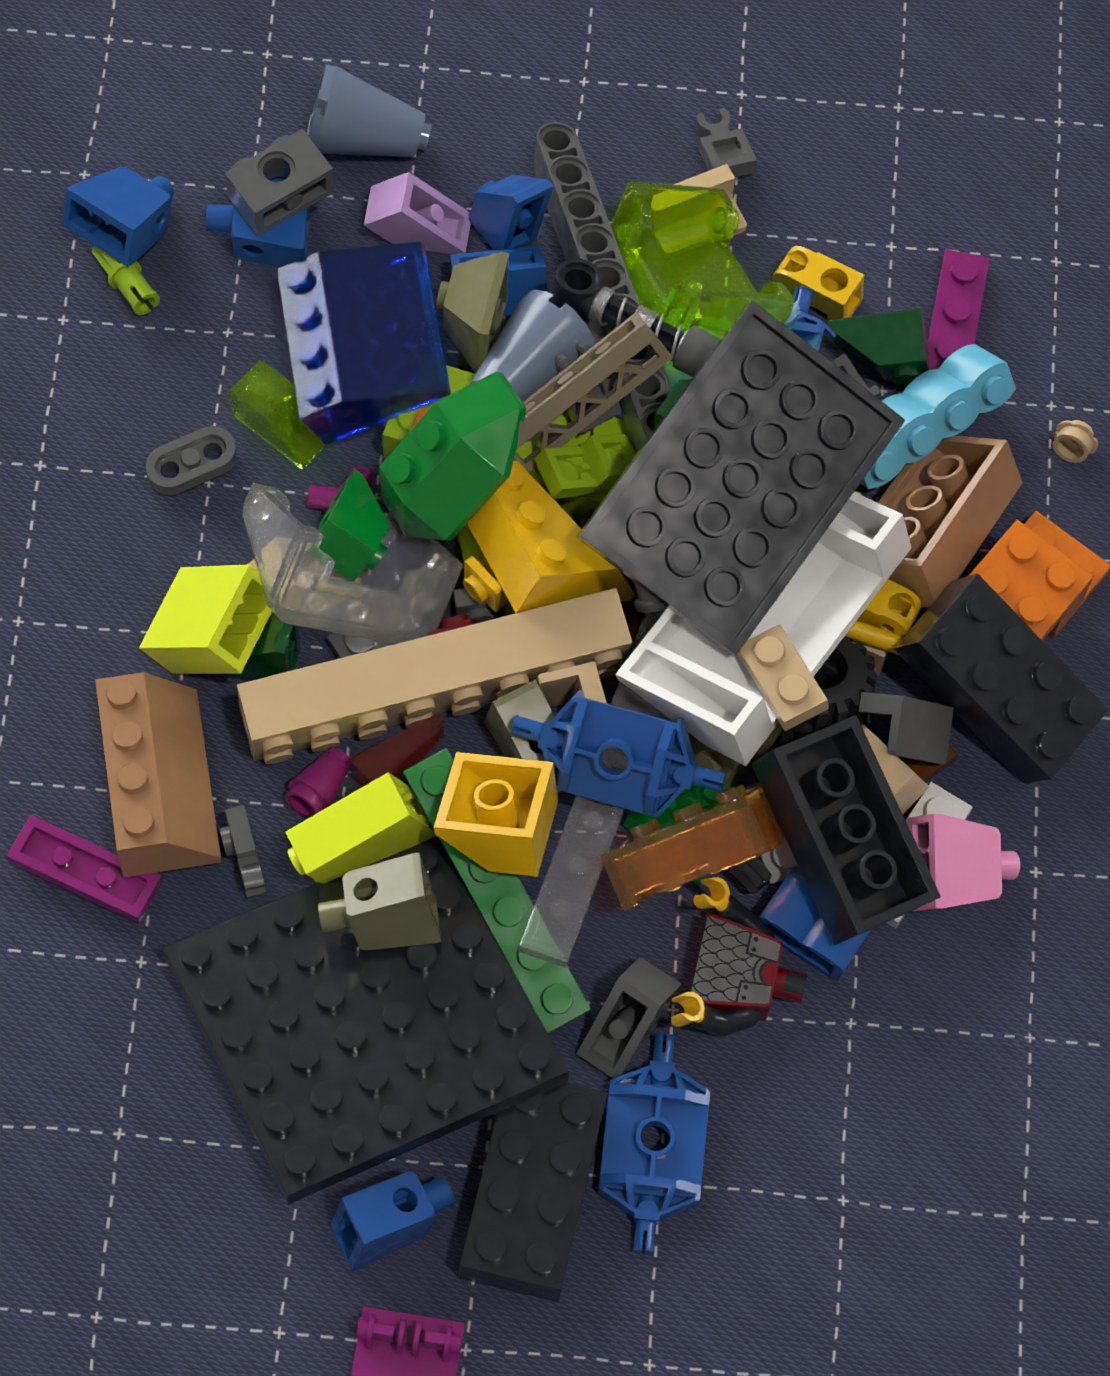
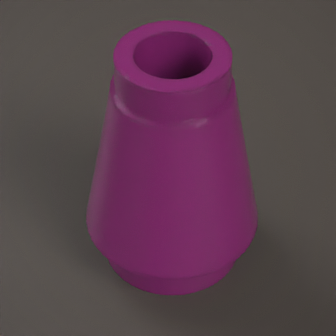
[285,747,352,818]

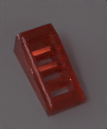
[348,714,445,787]

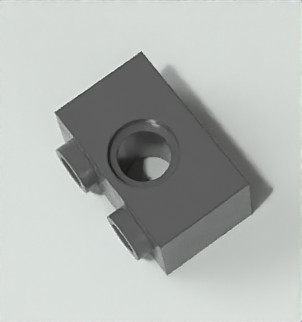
[225,129,335,237]

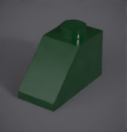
[829,308,930,385]
[233,608,301,681]

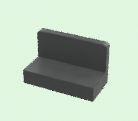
[859,692,954,765]

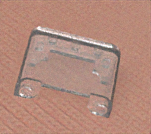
[242,483,464,644]

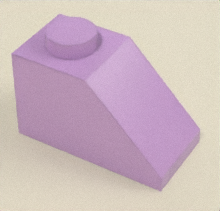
[364,172,471,254]

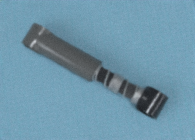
[549,259,721,378]

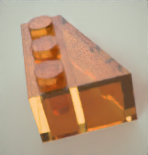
[600,784,785,911]

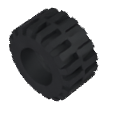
[777,636,876,746]

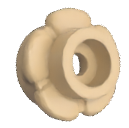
[1053,420,1098,463]

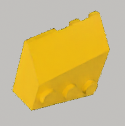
[467,461,635,613]

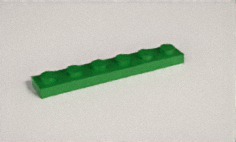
[403,748,591,1033]

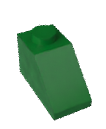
[306,469,390,582]

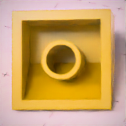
[434,752,558,877]

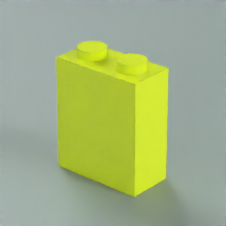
[139,564,282,674]
[286,772,436,884]

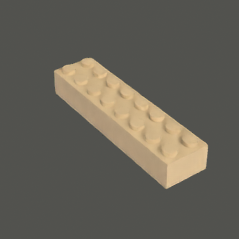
[237,588,633,764]

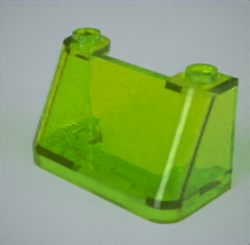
[611,181,795,361]

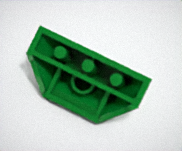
[379,372,527,541]

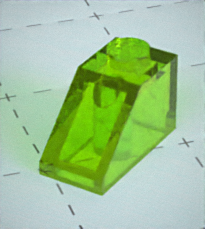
[229,359,333,470]

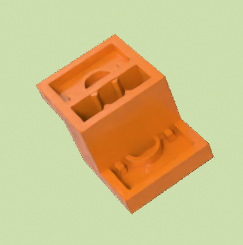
[969,511,1110,641]

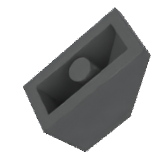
[577,957,681,1079]

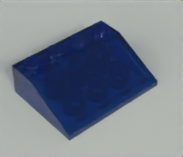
[277,241,451,445]

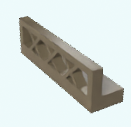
[514,311,673,473]

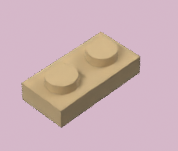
[738,624,829,731]

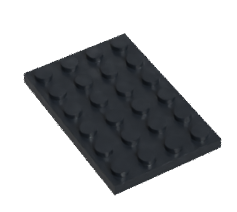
[576,300,905,656]

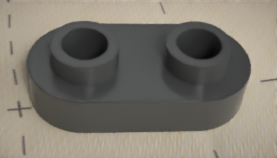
[146,426,237,495]

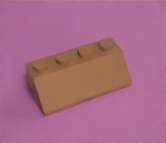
[878,435,1023,608]
[95,672,222,878]

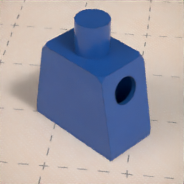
[62,167,174,267]
[206,177,310,271]
[330,1171,455,1272]

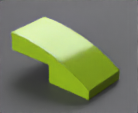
[534,434,636,499]

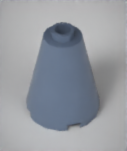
[306,64,432,157]
[470,290,596,402]

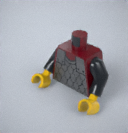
[671,877,807,1037]

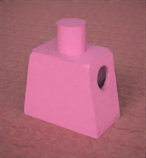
[907,814,1020,911]

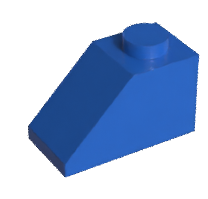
[469,175,554,250]

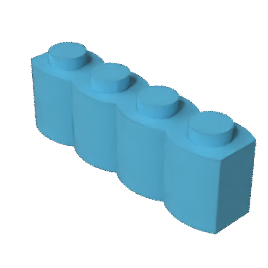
[860,344,1016,489]

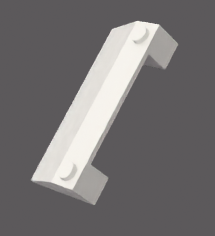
[616,492,912,766]

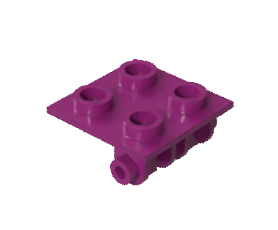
[351,1307,465,1376]

